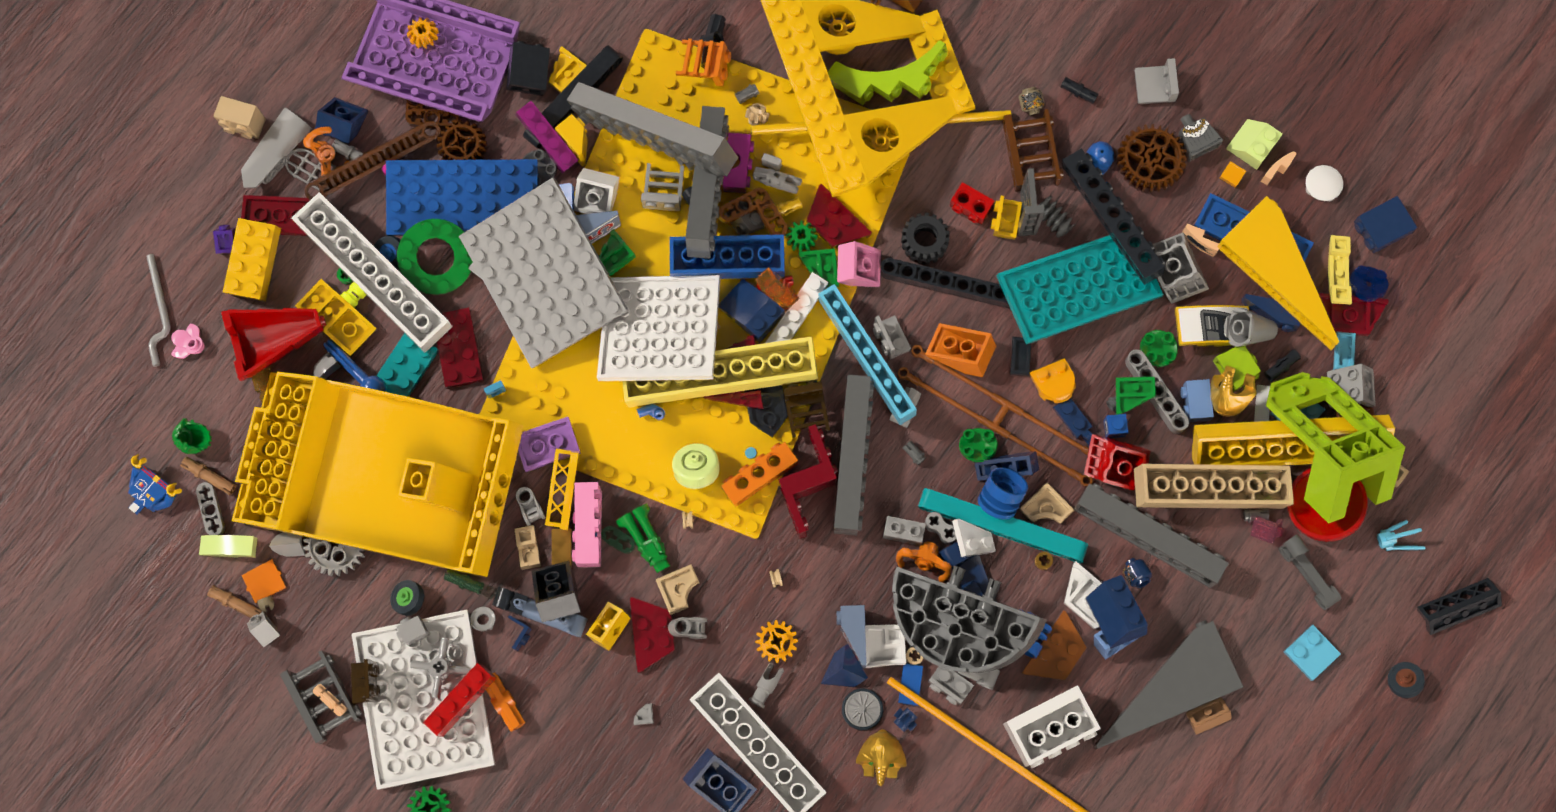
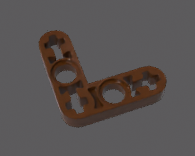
[405,100,460,128]
[719,188,787,236]

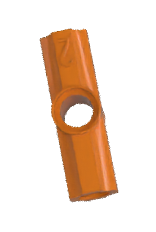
[486,672,526,732]

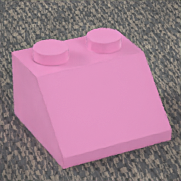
[837,241,881,287]

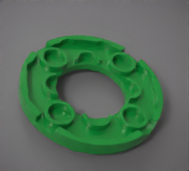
[397,219,473,294]

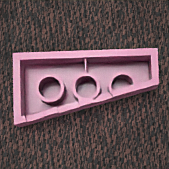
[572,482,602,567]

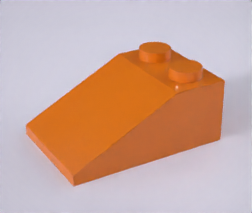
[925,323,996,377]

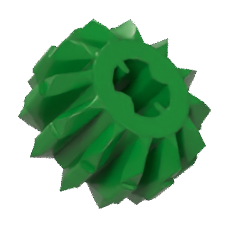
[785,220,818,252]

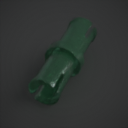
[444,569,484,595]

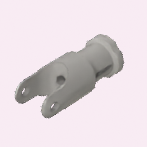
[749,663,784,709]

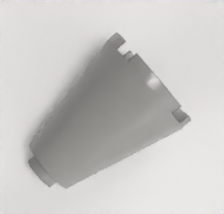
[1224,308,1278,347]

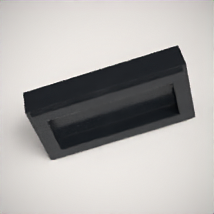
[1010,337,1031,376]

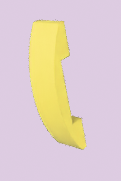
[1328,235,1352,305]

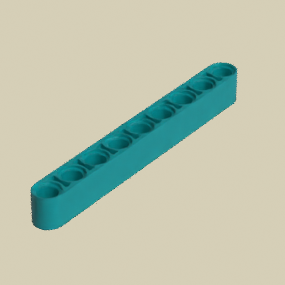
[918,488,1088,563]

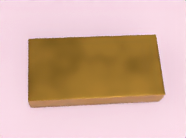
[552,528,572,568]

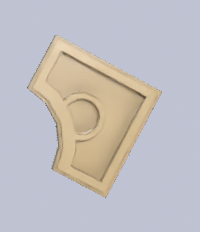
[1019,483,1074,524]
[656,564,699,615]

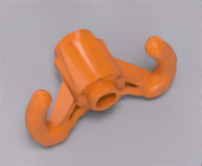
[303,126,349,176]
[896,541,952,582]

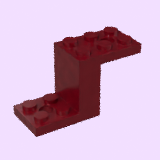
[778,424,839,539]

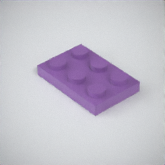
[518,417,581,472]

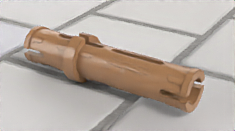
[180,456,236,495]
[207,585,265,618]

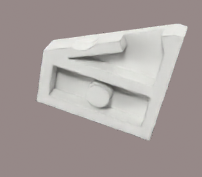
[952,519,996,557]

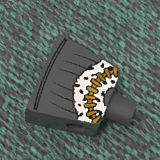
[1178,114,1223,162]

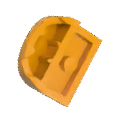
[1030,358,1076,403]

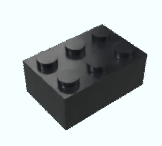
[531,560,580,623]

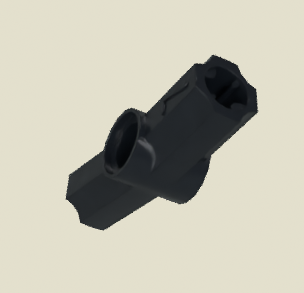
[699,14,726,69]

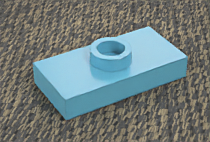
[1333,332,1356,370]

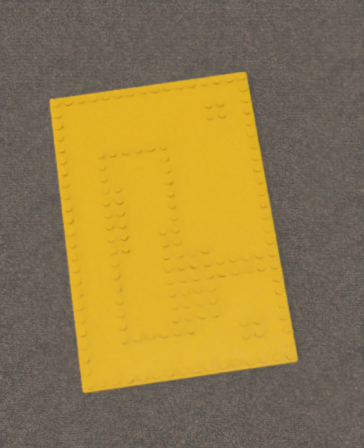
[479,29,910,539]

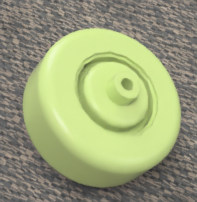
[672,443,720,489]

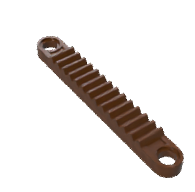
[304,121,440,200]

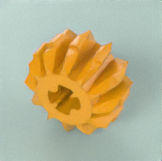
[407,17,439,49]

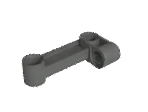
[1279,534,1342,610]

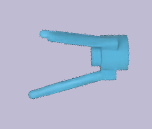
[1377,520,1426,551]

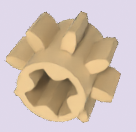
[745,103,770,125]

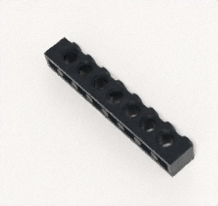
[1062,148,1165,285]

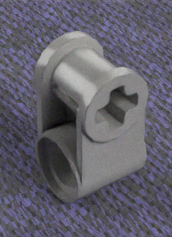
[516,487,546,526]
[668,617,707,639]

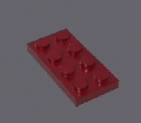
[241,195,310,236]
[437,307,484,389]

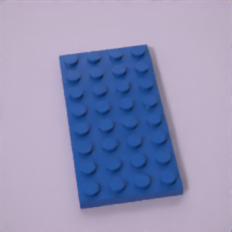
[386,159,538,236]

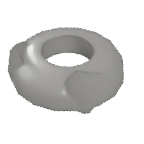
[470,607,496,632]

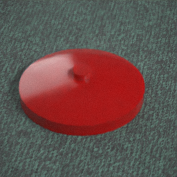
[1287,468,1368,542]

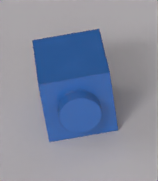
[1103,414,1128,438]

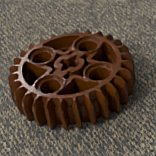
[1117,124,1187,193]

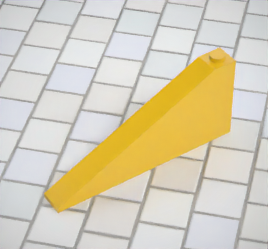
[1217,196,1339,350]

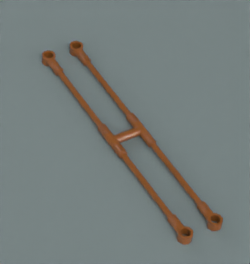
[897,345,1092,487]

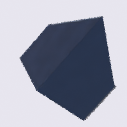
[821,644,868,687]

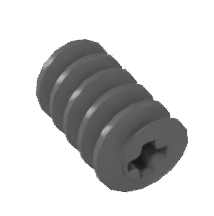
[1040,195,1076,238]

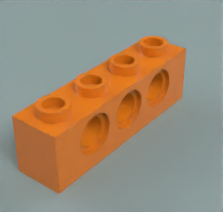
[721,442,798,508]

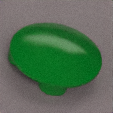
[1140,330,1178,367]
[959,428,998,462]

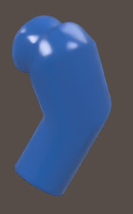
[637,404,665,420]

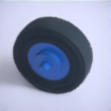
[374,236,401,269]

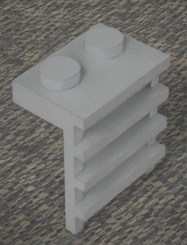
[641,163,684,211]

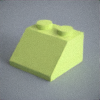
[1226,119,1282,170]

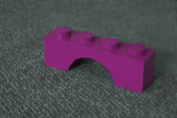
[515,101,578,173]

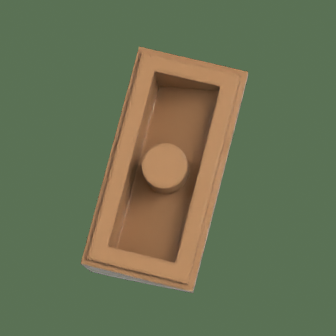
[1186,697,1231,735]

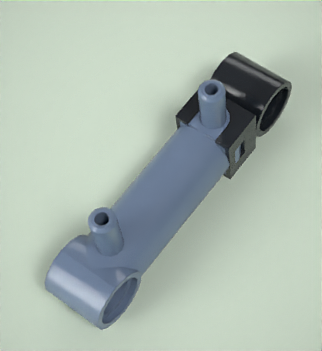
[492,587,588,638]

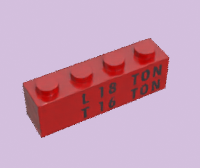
[423,663,497,737]

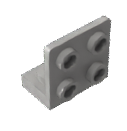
[1134,58,1179,104]
[873,315,911,360]
[1327,364,1375,408]

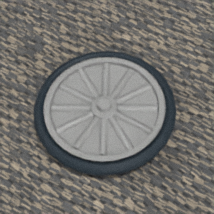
[842,688,884,730]

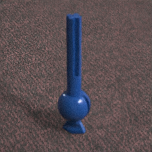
[323,339,387,392]

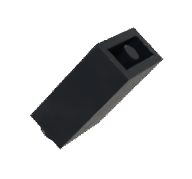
[506,41,550,96]

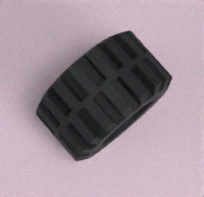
[901,213,950,264]

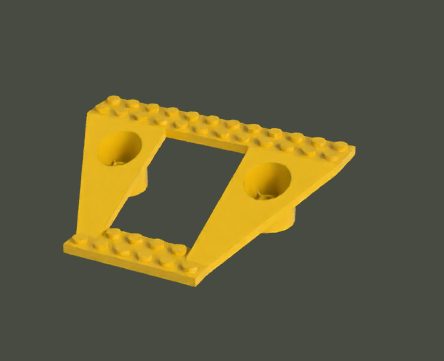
[760,0,975,197]

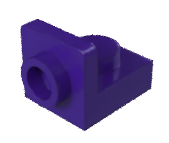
[213,225,236,254]

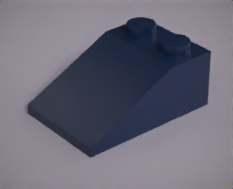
[718,279,785,344]
[683,748,757,812]

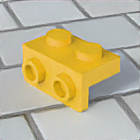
[991,195,1022,240]

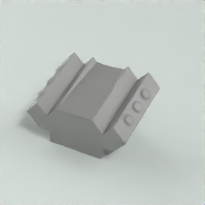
[1149,233,1209,304]

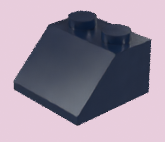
[315,97,368,143]

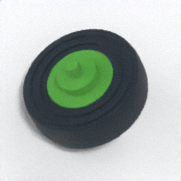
[390,580,425,616]

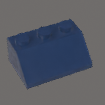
[1085,575,1148,649]

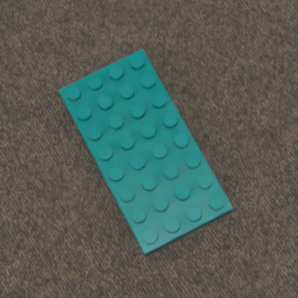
[997,229,1163,345]

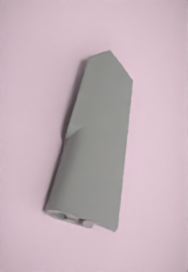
[241,108,312,188]

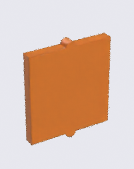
[241,559,287,604]

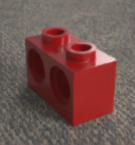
[950,182,995,225]

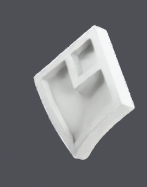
[865,625,906,668]

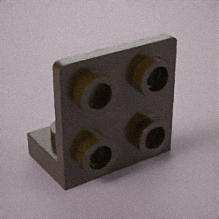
[351,659,380,704]

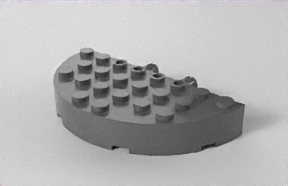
[892,566,1047,673]

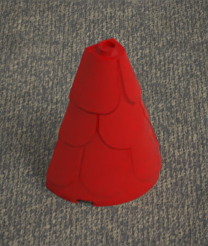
[221,308,326,381]

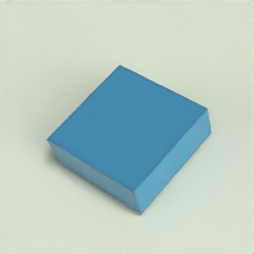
[483,380,506,399]

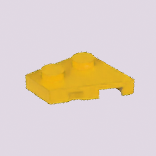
[549,46,587,93]

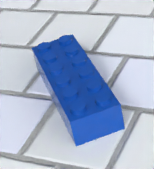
[670,235,785,279]

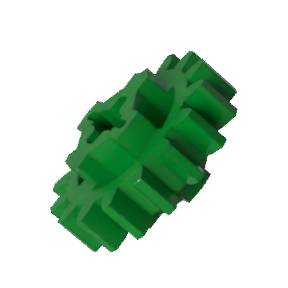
[407,786,452,812]

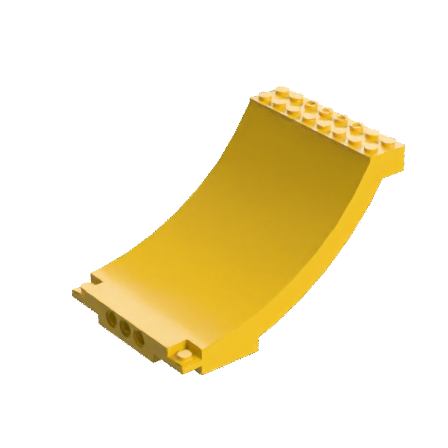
[232,372,524,577]

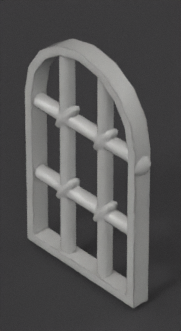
[285,148,337,191]

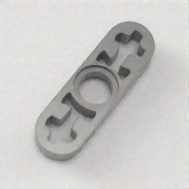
[196,482,225,535]

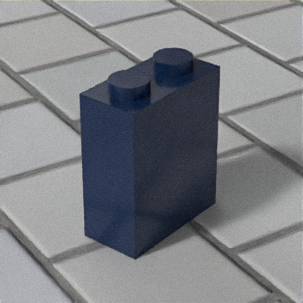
[1354,196,1417,254]

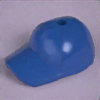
[1082,141,1115,175]

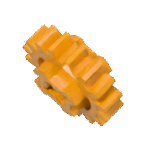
[755,620,798,664]

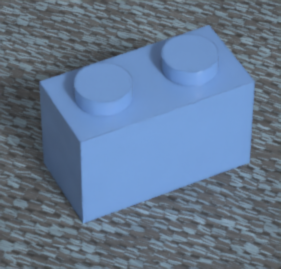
[1181,379,1214,422]

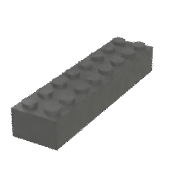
[685,106,729,258]
[834,375,874,536]
[1074,483,1229,588]

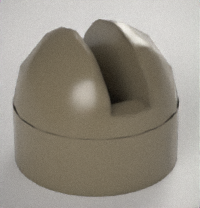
[257,596,274,612]

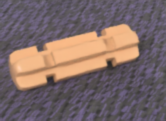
[313,684,347,717]

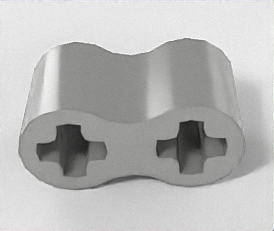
[925,512,957,545]

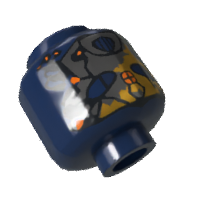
[1123,558,1152,588]

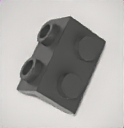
[724,200,765,235]

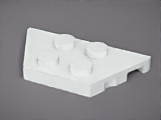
[1064,562,1102,629]

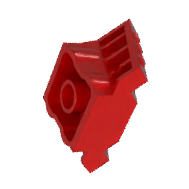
[1084,434,1151,491]

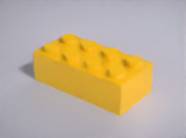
[223,218,281,302]

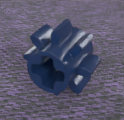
[894,708,918,732]

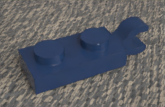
[1053,398,1092,446]

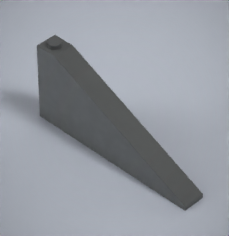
[1094,620,1243,750]

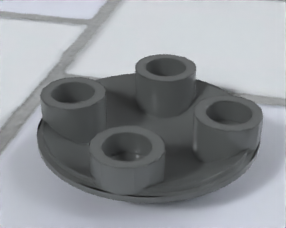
[523,149,557,186]

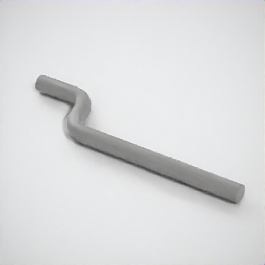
[146,254,171,367]

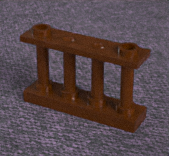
[1002,109,1064,192]

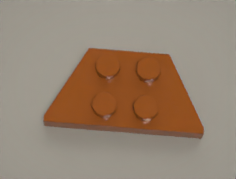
[1022,610,1087,681]

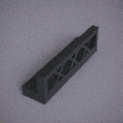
[1417,578,1502,635]

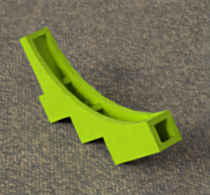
[828,40,948,105]

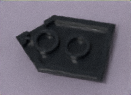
[744,385,788,438]

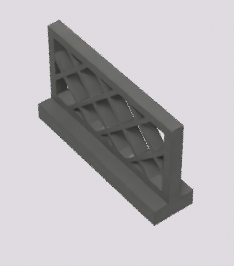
[1017,168,1045,236]

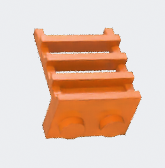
[676,39,731,86]

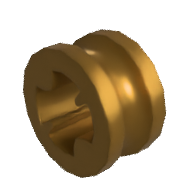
[1035,551,1053,570]

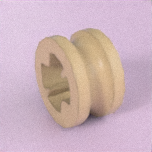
[682,511,693,529]
[769,569,783,588]
[906,647,923,665]

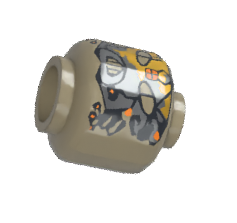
[1019,87,1045,115]

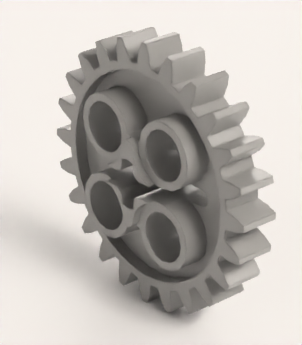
[303,538,365,576]

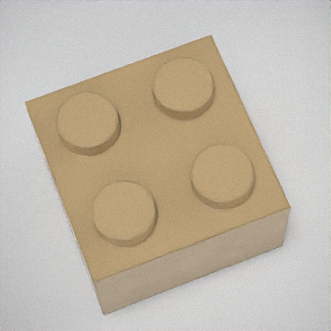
[213,96,266,139]

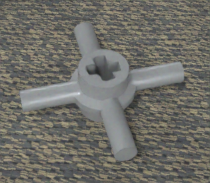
[410,638,471,698]

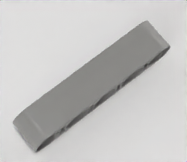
[1125,350,1189,434]

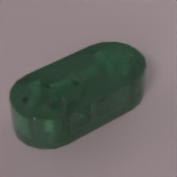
[601,526,635,554]

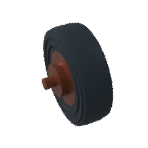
[1388,662,1425,698]

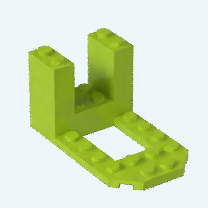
[1266,372,1405,523]

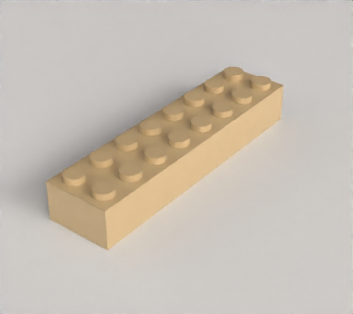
[1134,464,1294,509]

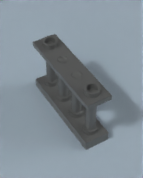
[280,650,362,744]

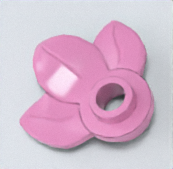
[171,324,204,359]

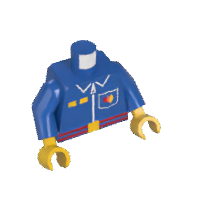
[128,454,182,515]

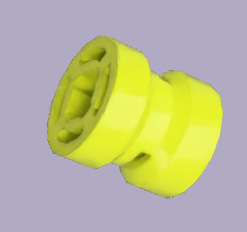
[340,282,366,308]

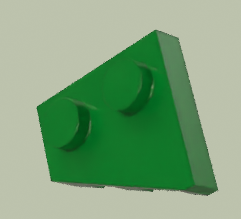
[599,229,636,276]
[799,249,839,288]
[1116,377,1156,415]

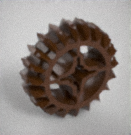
[436,120,488,160]

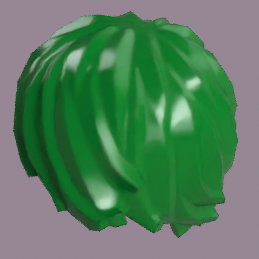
[172,418,212,454]

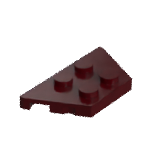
[806,184,872,248]
[1318,293,1389,336]
[630,597,675,673]

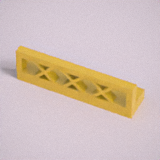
[545,448,579,530]

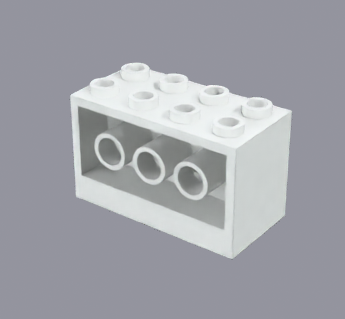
[1003,685,1101,768]

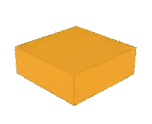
[1220,161,1246,188]

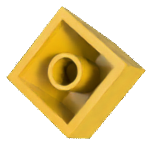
[555,114,588,167]

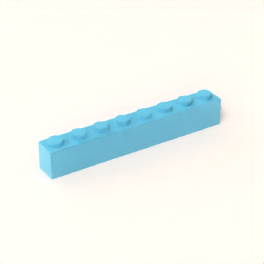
[818,284,917,425]

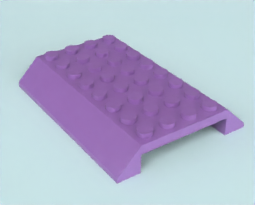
[342,0,520,122]

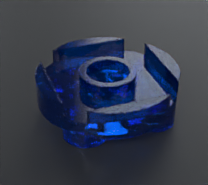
[1349,265,1389,302]

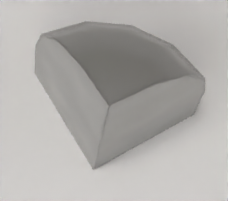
[313,352,341,379]
[269,532,306,557]

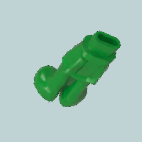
[616,503,670,573]

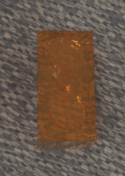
[755,267,800,311]

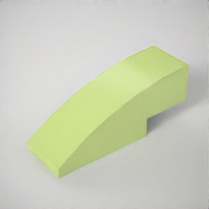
[199,535,258,558]

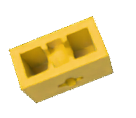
[586,602,631,651]

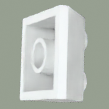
[574,168,619,214]

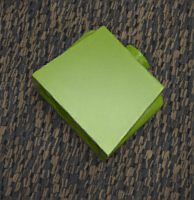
[1213,346,1261,393]

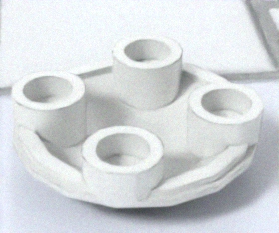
[1306,165,1343,202]

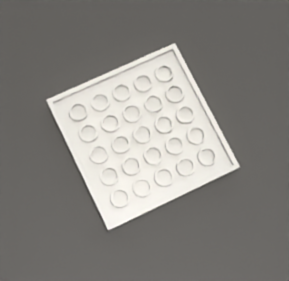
[597,275,720,381]

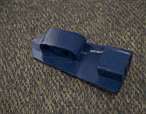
[939,542,989,596]

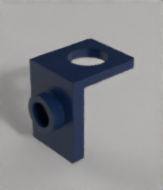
[508,615,531,652]

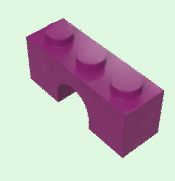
[723,132,754,194]

